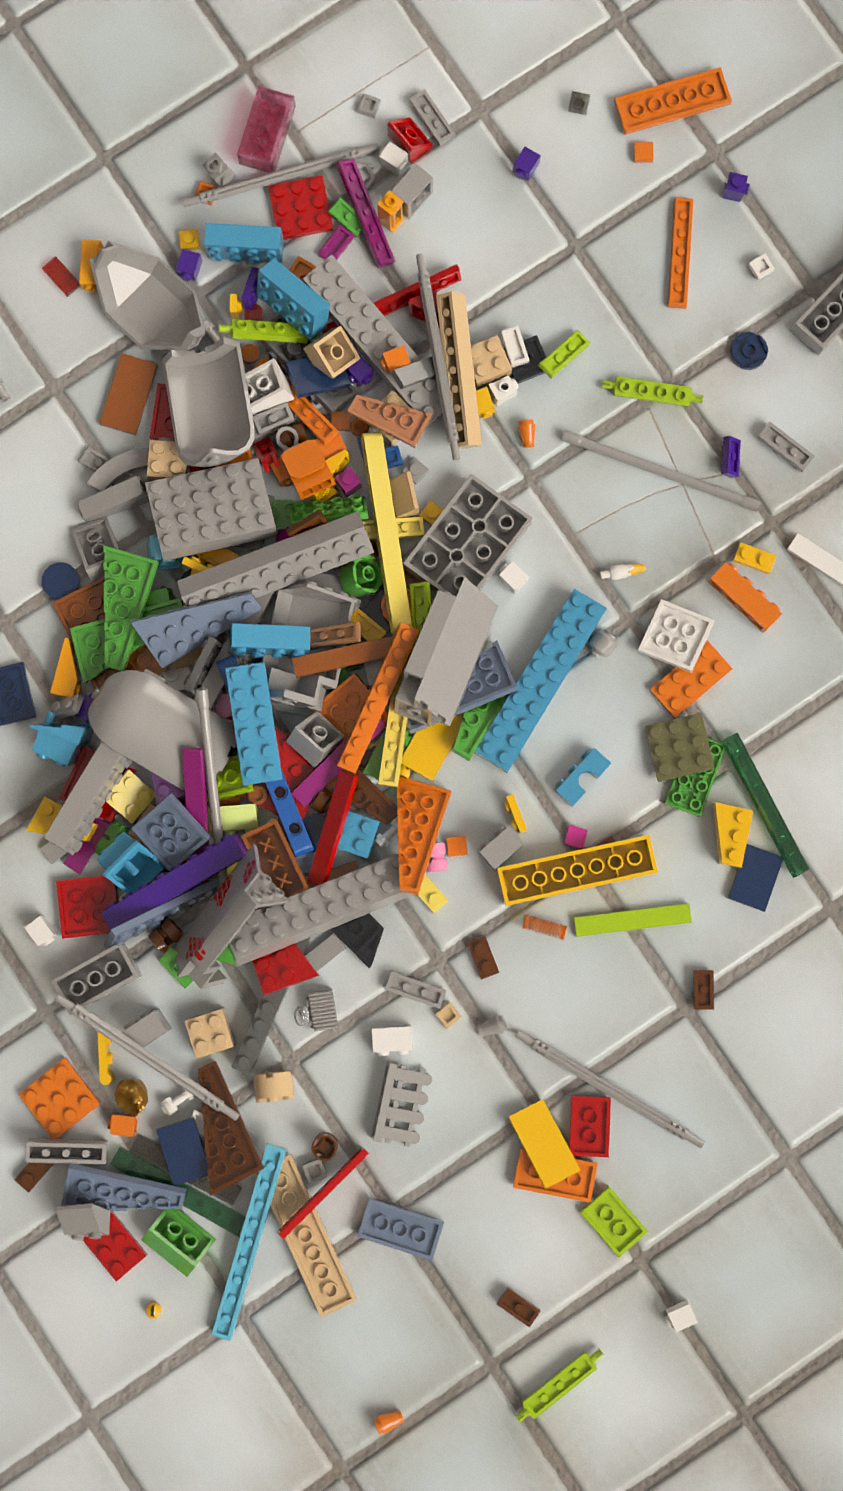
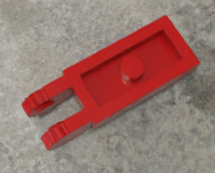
[252,437,281,473]

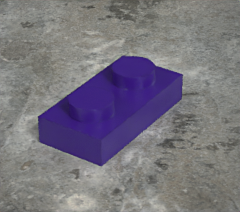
[241,267,259,310]
[721,436,741,478]

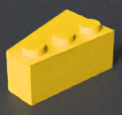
[26,797,98,842]
[712,802,753,868]

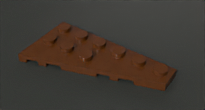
[198,1061,265,1196]

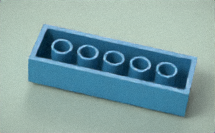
[225,662,282,785]

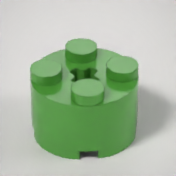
[340,555,383,597]

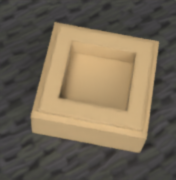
[435,1001,462,1029]

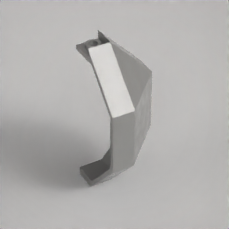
[89,240,206,351]

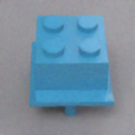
[30,711,94,767]
[96,832,166,894]

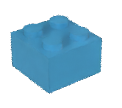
[337,811,380,859]

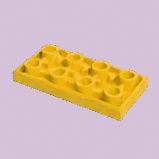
[401,712,464,782]
[508,1099,580,1189]

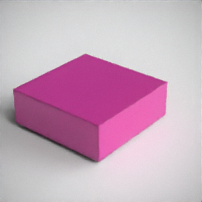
[564,825,588,849]

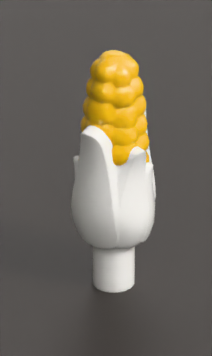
[600,564,646,580]

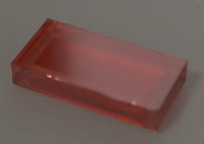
[42,256,80,297]

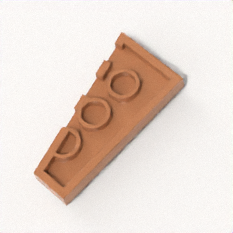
[347,395,433,448]

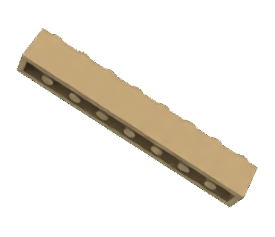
[436,291,482,449]

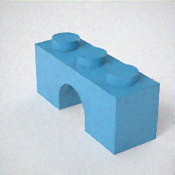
[555,748,611,807]

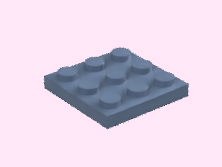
[131,793,211,872]

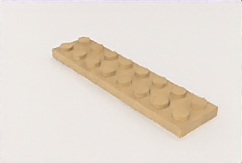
[256,1154,357,1317]

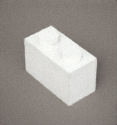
[372,1025,412,1056]

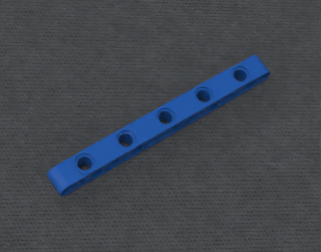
[216,655,314,858]

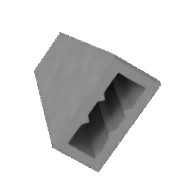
[78,476,149,522]

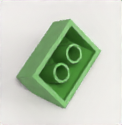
[141,1209,216,1277]

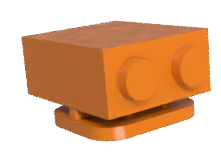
[280,439,336,500]

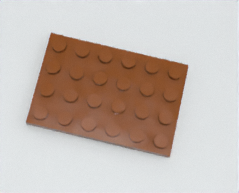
[53,576,171,690]

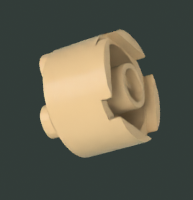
[253,1070,294,1103]

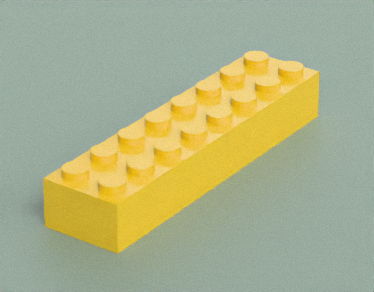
[497,835,658,906]

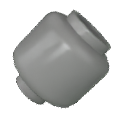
[589,629,617,658]

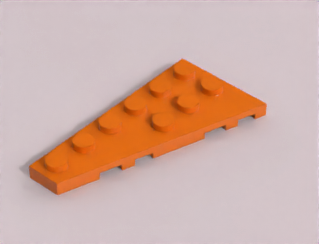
[397,776,452,896]

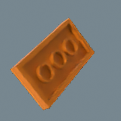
[649,640,733,719]
[513,1148,598,1203]

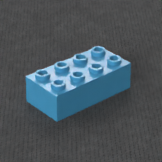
[204,223,284,264]
[257,258,330,340]
[228,623,310,658]

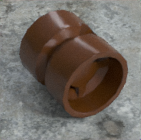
[276,422,308,450]
[311,787,333,817]
[148,917,184,954]
[311,1132,338,1161]

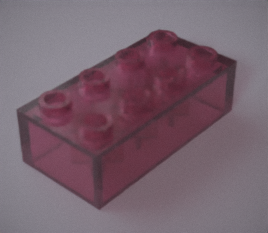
[237,86,296,173]

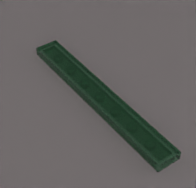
[721,732,809,878]
[110,1146,246,1237]

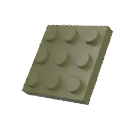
[645,713,715,782]

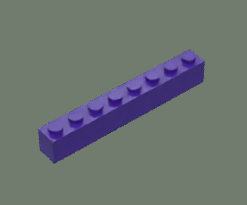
[101,834,247,931]

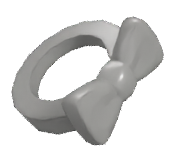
[356,163,374,188]
[276,426,301,453]

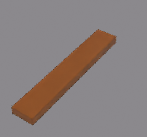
[292,636,393,678]

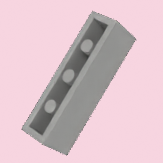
[25,1138,108,1164]

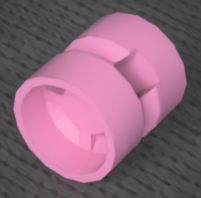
[426,843,448,873]

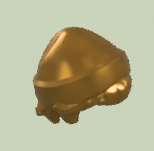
[114,1078,148,1115]

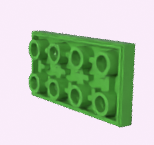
[290,494,368,526]
[664,739,726,817]

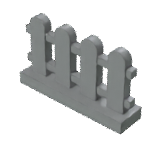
[371,1061,432,1147]

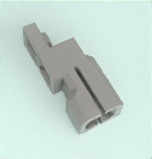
[252,402,295,444]

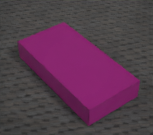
[317,224,355,260]

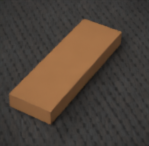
[310,621,361,650]

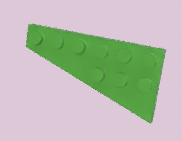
[103,545,159,671]
[70,598,184,684]

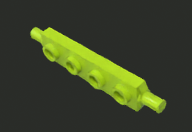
[218,319,320,344]
[602,376,704,407]
[515,1348,604,1422]

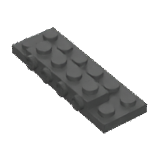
[260,314,358,415]

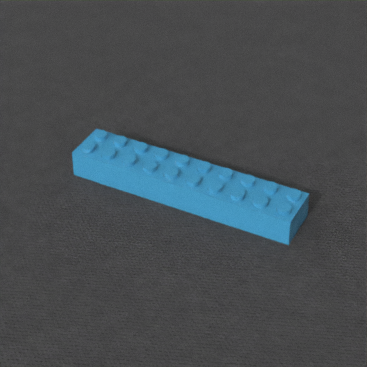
[475,589,607,773]

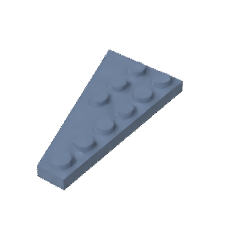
[104,879,218,950]

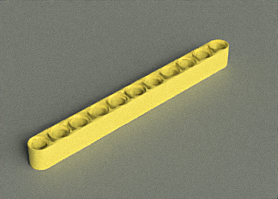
[361,432,412,634]

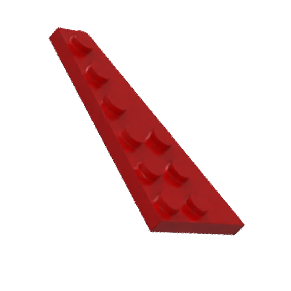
[253,906,320,995]

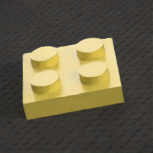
[107,769,156,824]

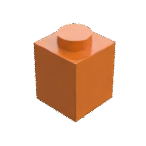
[380,345,411,375]
[107,1112,138,1137]

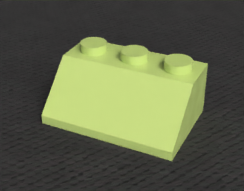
[207,804,260,837]

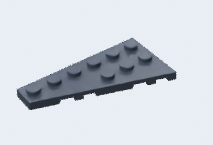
[130,591,262,668]
[407,640,518,734]
[61,1163,187,1211]

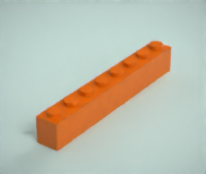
[336,622,420,773]

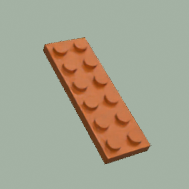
[614,67,732,135]

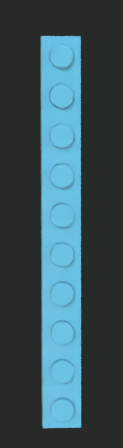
[212,1143,287,1341]

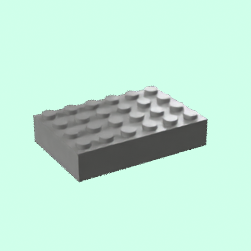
[145,458,277,561]
[403,474,533,596]

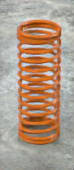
[522,914,567,940]

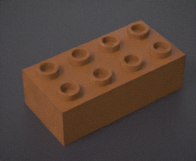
[241,819,310,898]

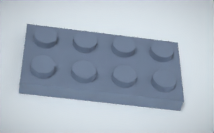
[357,1197,444,1261]

